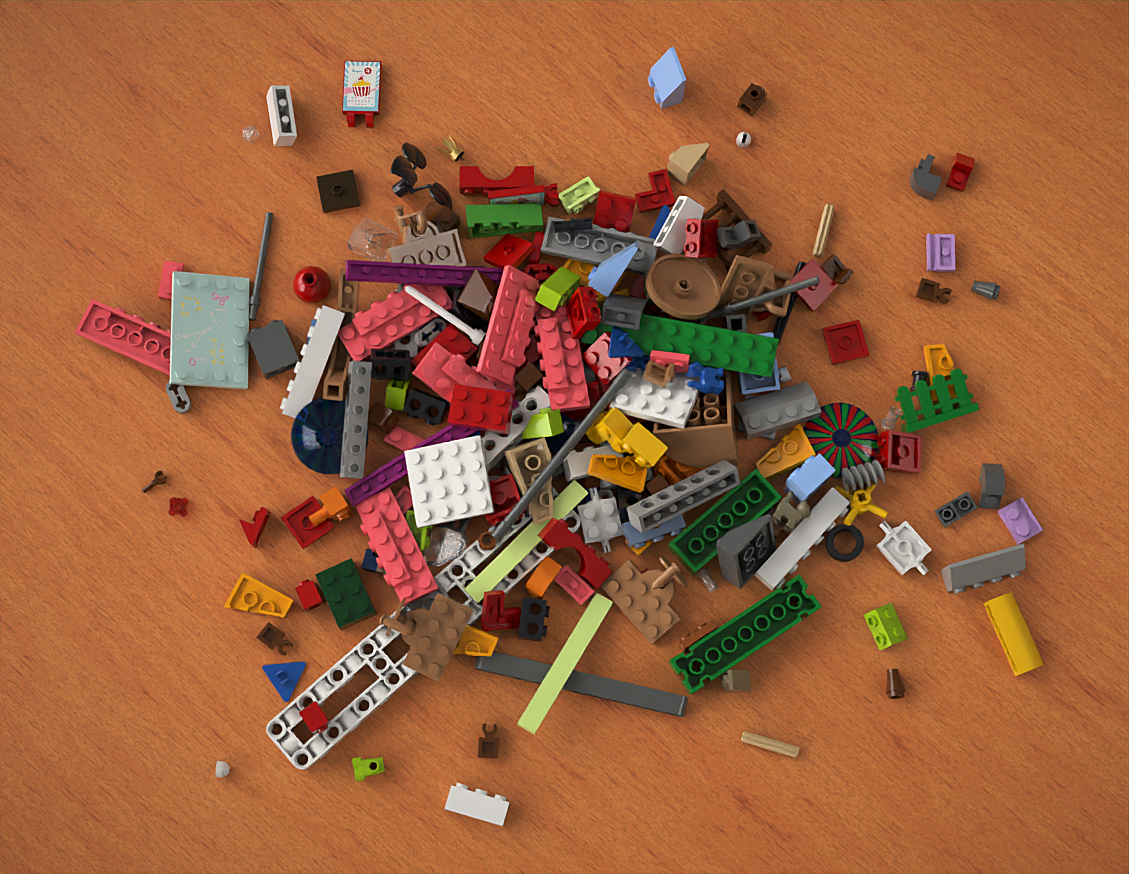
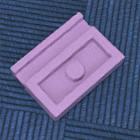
[926,234,955,272]
[997,497,1043,545]

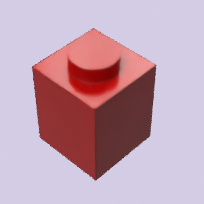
[295,579,325,612]
[299,701,331,734]

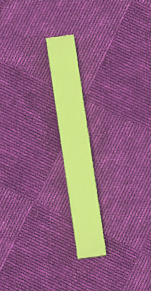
[464,479,588,604]
[517,593,613,735]

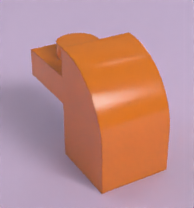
[525,556,562,600]

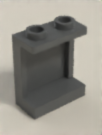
[601,293,648,330]
[247,320,301,379]

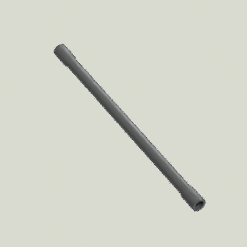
[491,368,633,542]

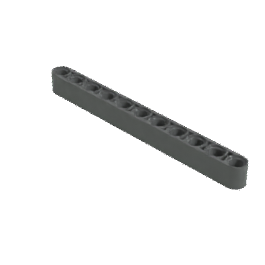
[475,652,688,717]

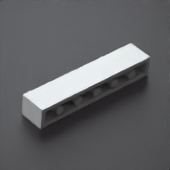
[280,305,345,421]
[754,487,850,590]

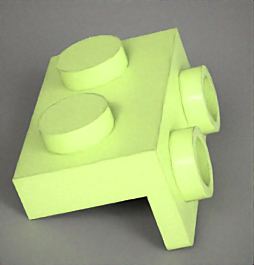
[559,176,600,215]

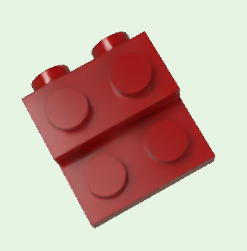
[684,218,719,258]
[565,287,601,339]
[877,430,922,474]
[485,473,526,527]

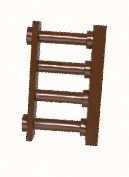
[702,189,772,272]

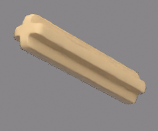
[812,204,835,257]
[741,731,799,757]

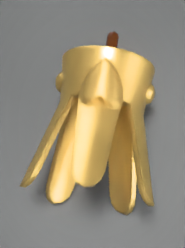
[437,135,464,162]

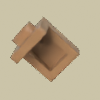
[643,360,676,388]

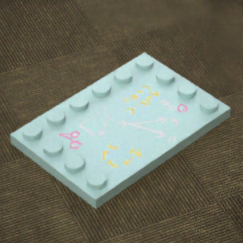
[170,271,250,390]

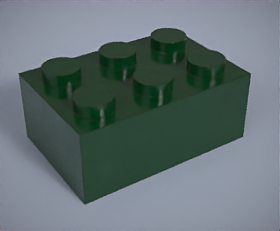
[315,558,377,631]

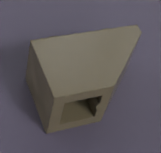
[721,670,751,693]

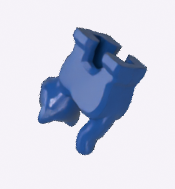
[685,361,724,395]

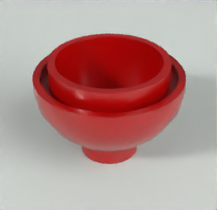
[293,266,331,303]

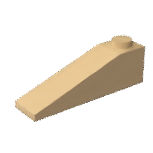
[504,437,554,525]

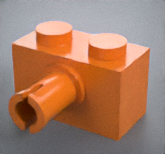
[308,486,352,527]

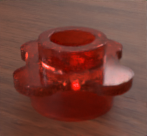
[168,497,189,517]

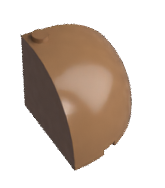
[653,369,738,469]

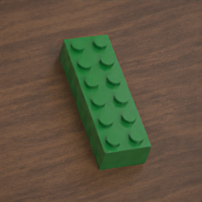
[668,469,782,576]

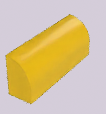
[983,592,1044,676]

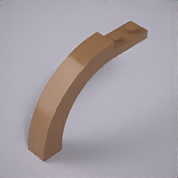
[323,268,359,401]

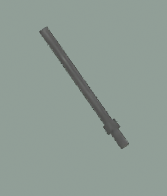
[248,212,273,321]
[710,276,820,319]

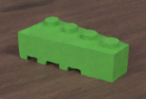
[465,203,543,239]

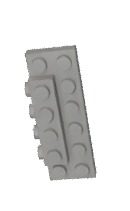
[541,217,657,275]

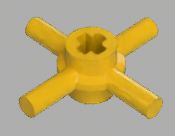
[835,480,889,526]

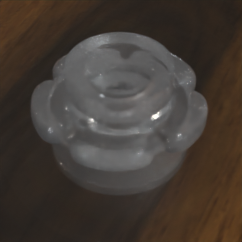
[242,125,259,143]

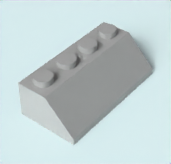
[734,381,821,440]
[940,544,1026,594]

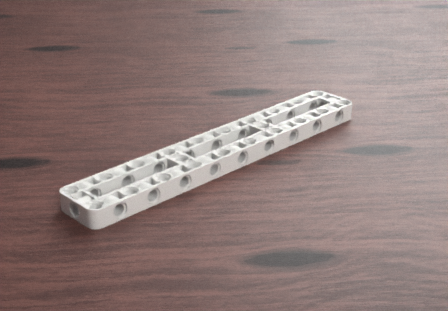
[266,486,581,770]

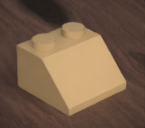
[667,143,710,186]

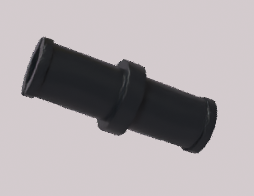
[554,217,593,233]

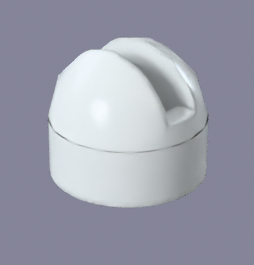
[736,132,751,148]
[778,366,792,383]
[215,761,230,777]

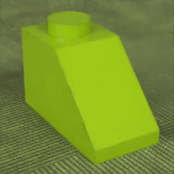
[385,372,413,411]
[522,407,564,439]

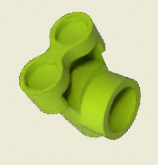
[352,757,385,782]

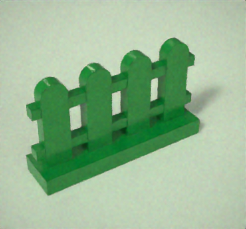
[894,369,979,433]

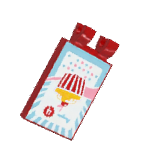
[342,61,382,128]
[488,183,559,207]

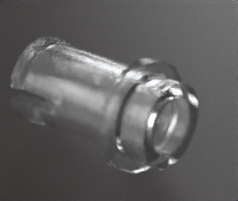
[881,406,901,430]
[696,567,719,593]

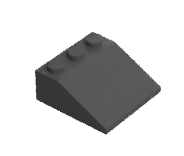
[716,514,777,589]

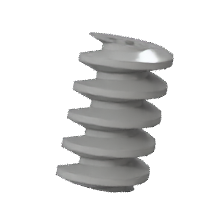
[842,460,885,492]

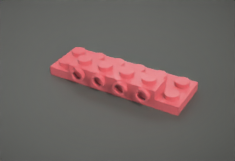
[476,265,540,386]
[337,284,452,361]
[75,299,171,376]
[534,302,590,412]
[412,343,521,437]
[355,487,439,607]

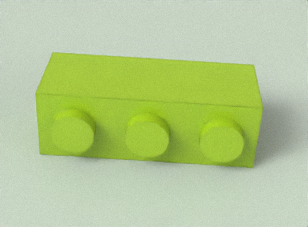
[535,266,581,311]

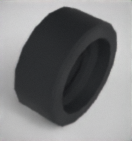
[825,524,864,562]

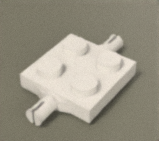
[577,487,624,553]
[876,521,932,575]

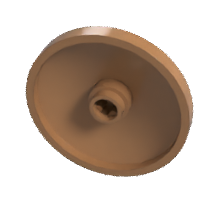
[646,254,721,320]

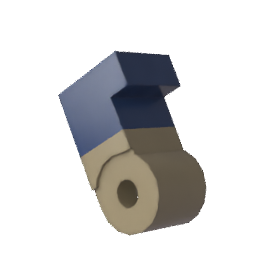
[361,549,387,575]

